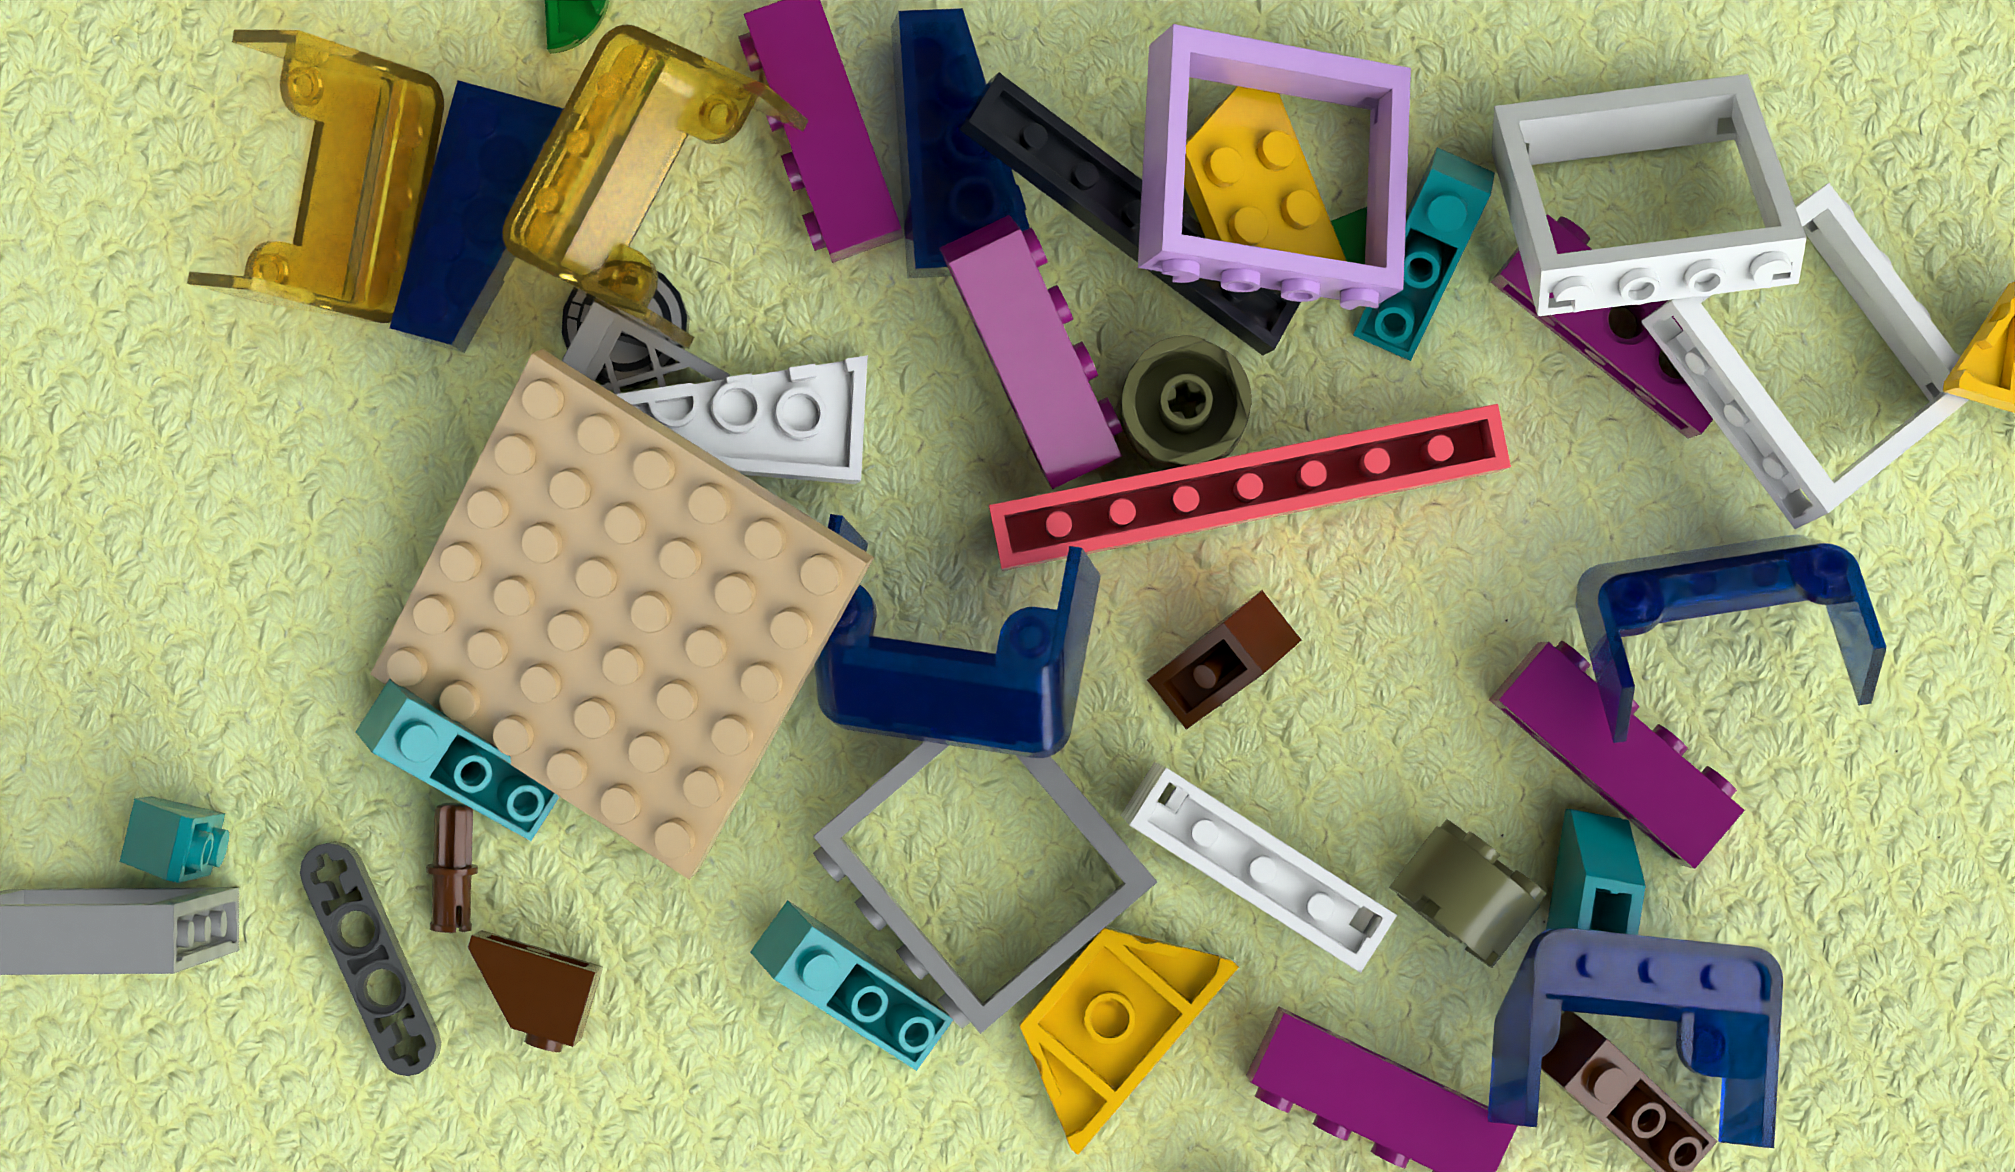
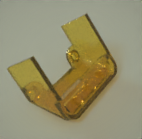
[503,24,809,349]
[187,30,444,323]

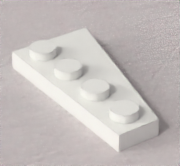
[615,355,868,484]

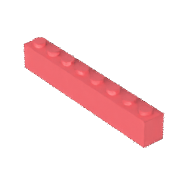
[989,404,1511,571]

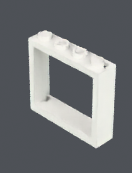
[1492,74,1807,316]
[1641,183,1969,529]
[1121,762,1397,973]

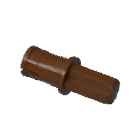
[426,803,478,933]

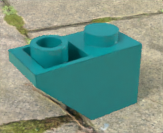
[119,796,229,883]
[1545,809,1646,951]

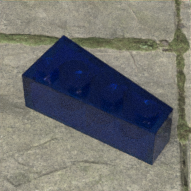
[891,8,1030,278]
[389,80,592,353]

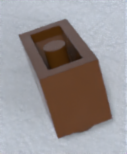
[1147,590,1302,730]
[468,930,603,1052]

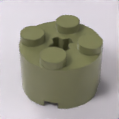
[1120,335,1252,470]
[1389,819,1546,968]

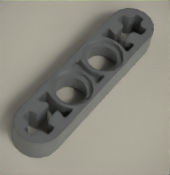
[300,841,442,1076]

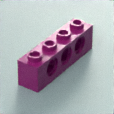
[1491,214,1740,439]

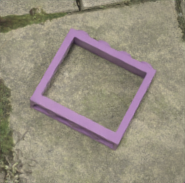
[1138,24,1411,310]

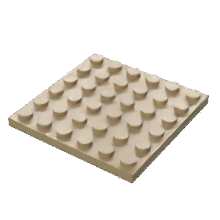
[370,349,874,880]

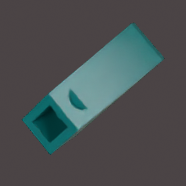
[1353,147,1495,361]
[356,679,560,841]
[750,900,953,1071]

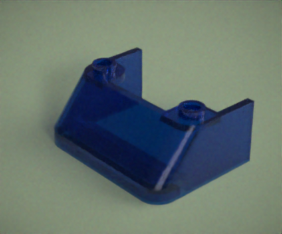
[814,514,1101,758]
[1575,534,1887,743]
[1488,928,1783,1148]

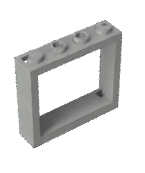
[813,685,1157,1034]
[0,887,239,975]

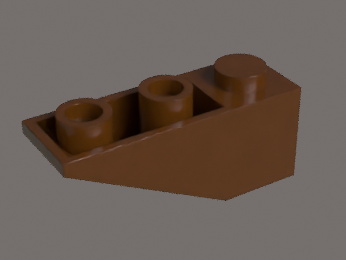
[1525,1008,1718,1172]

